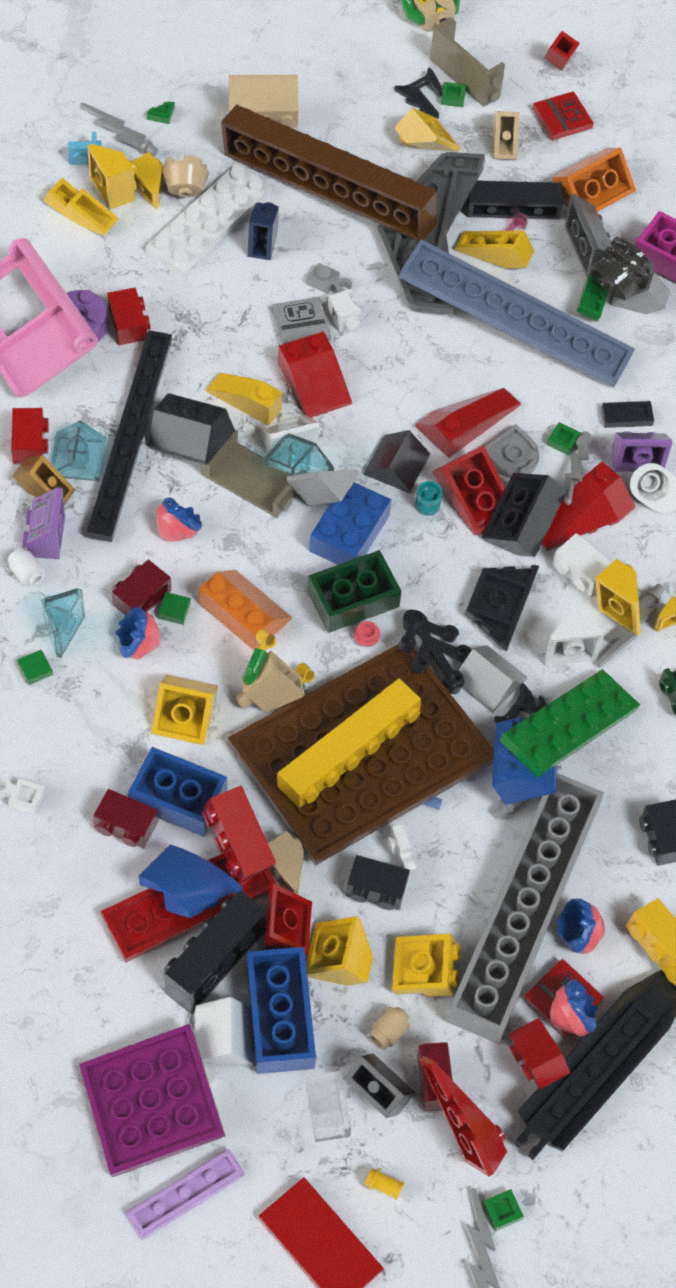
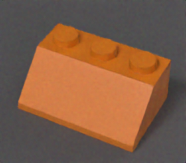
[552,147,636,212]
[199,569,292,650]

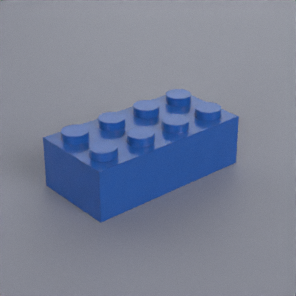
[246,947,316,1074]

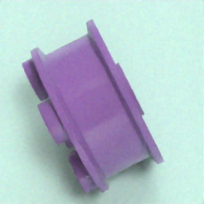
[66,290,108,342]

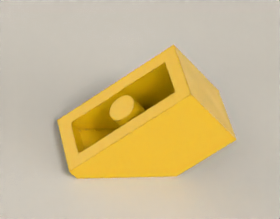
[133,152,164,209]

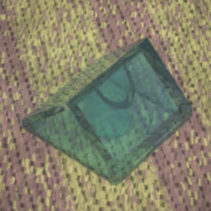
[51,420,107,482]
[263,433,334,474]
[41,588,85,658]

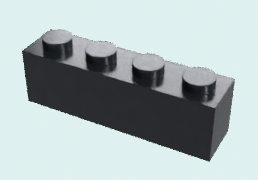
[467,180,563,220]

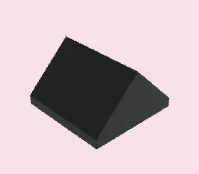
[364,430,430,494]

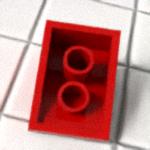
[278,331,352,418]
[432,445,505,536]

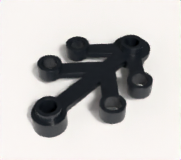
[398,609,472,694]

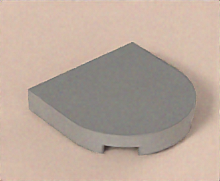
[485,424,539,478]

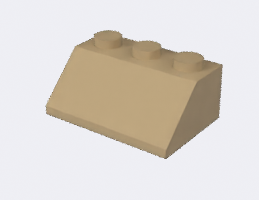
[229,74,298,128]

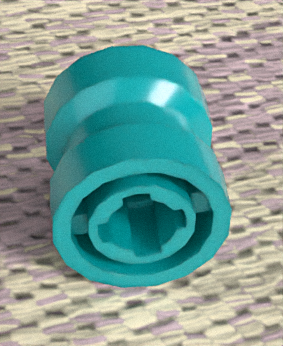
[415,481,442,516]

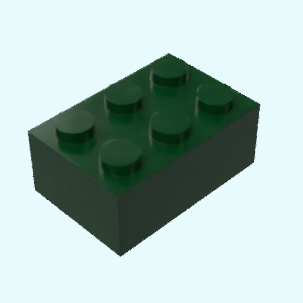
[307,550,402,633]

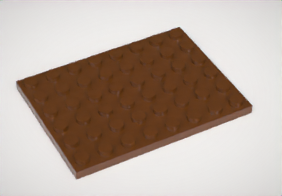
[227,643,494,866]

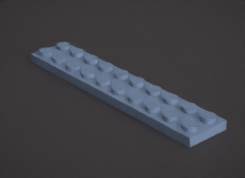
[399,240,635,388]

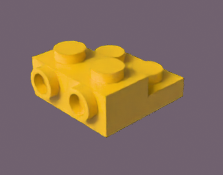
[392,933,461,997]

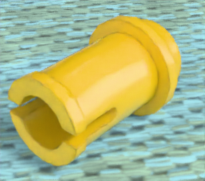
[364,1167,405,1200]

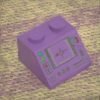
[612,431,672,472]
[23,488,66,560]

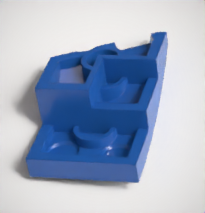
[138,844,243,918]

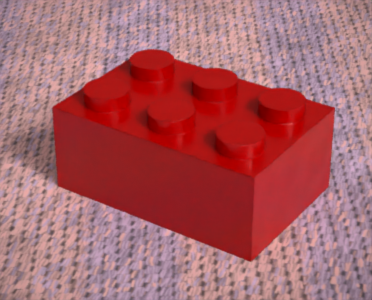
[202,785,276,883]

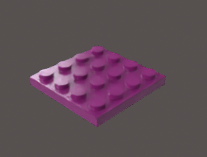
[79,1024,226,1177]

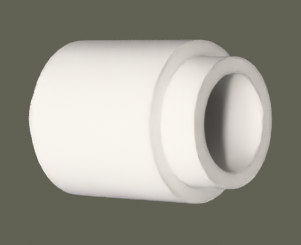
[8,548,45,586]

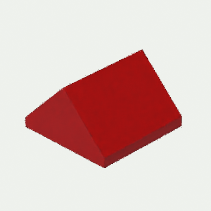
[264,883,312,955]

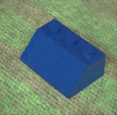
[492,717,557,805]

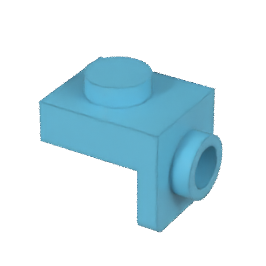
[68,132,102,165]

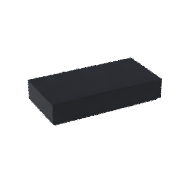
[601,401,654,428]

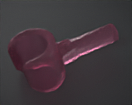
[505,212,529,231]

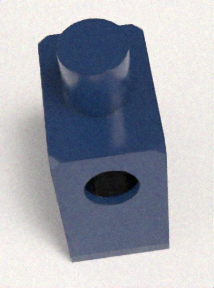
[247,202,279,260]

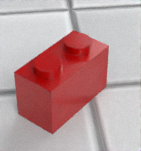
[107,287,151,345]
[11,408,49,464]
[509,1018,570,1089]

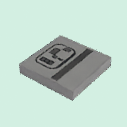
[272,297,331,344]

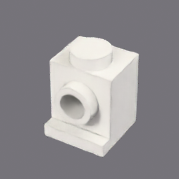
[328,289,360,332]

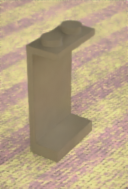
[430,17,505,107]
[201,430,305,518]

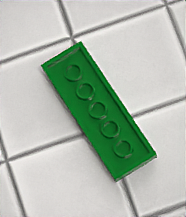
[500,669,640,778]

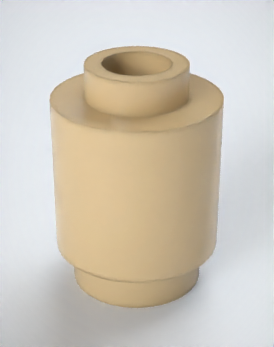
[368,1006,410,1050]

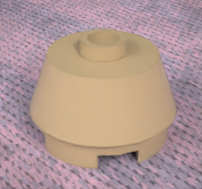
[162,155,209,197]

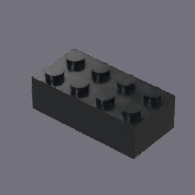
[164,890,267,1015]

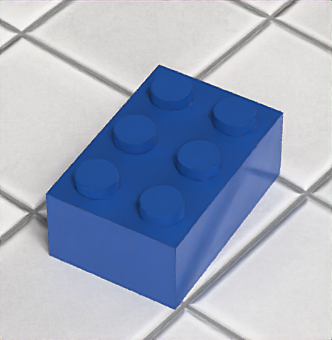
[309,482,392,565]
[128,747,227,837]

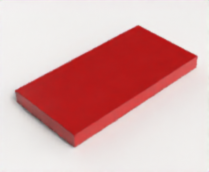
[258,1177,384,1288]

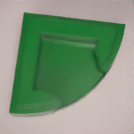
[147,102,175,124]

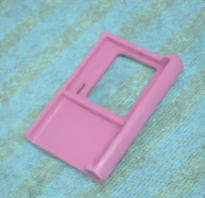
[0,238,98,397]

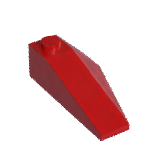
[415,388,521,458]
[541,461,635,551]
[419,1056,507,1177]

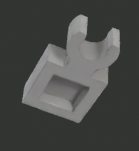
[307,263,352,294]

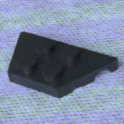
[465,565,539,651]

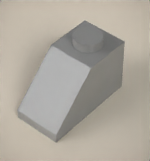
[610,272,670,314]

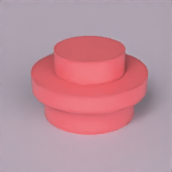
[354,621,380,647]

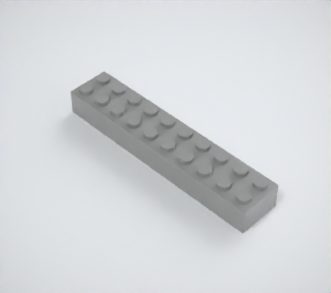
[446,773,605,1044]

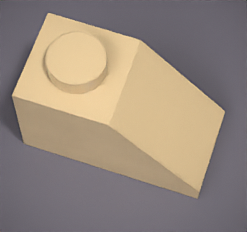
[493,110,520,159]
[268,831,304,894]

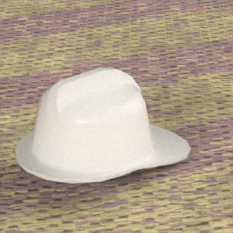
[630,463,676,514]

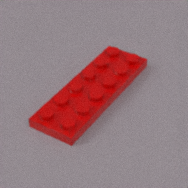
[100,853,277,963]

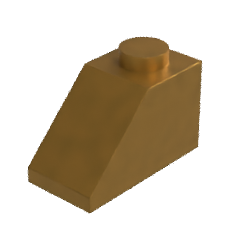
[12,455,75,505]

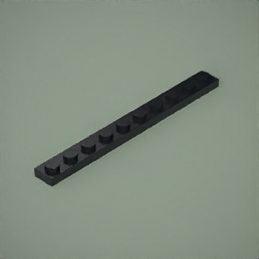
[87,330,172,542]

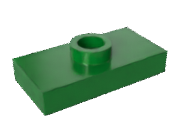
[576,274,610,322]

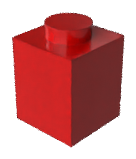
[544,31,580,71]

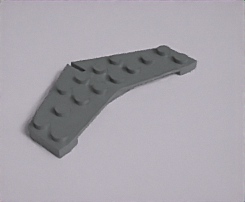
[377,152,485,315]

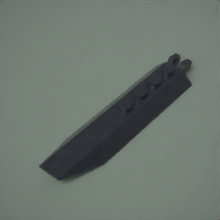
[514,969,676,1160]

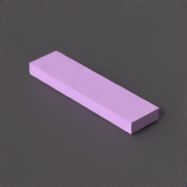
[126,1149,245,1241]

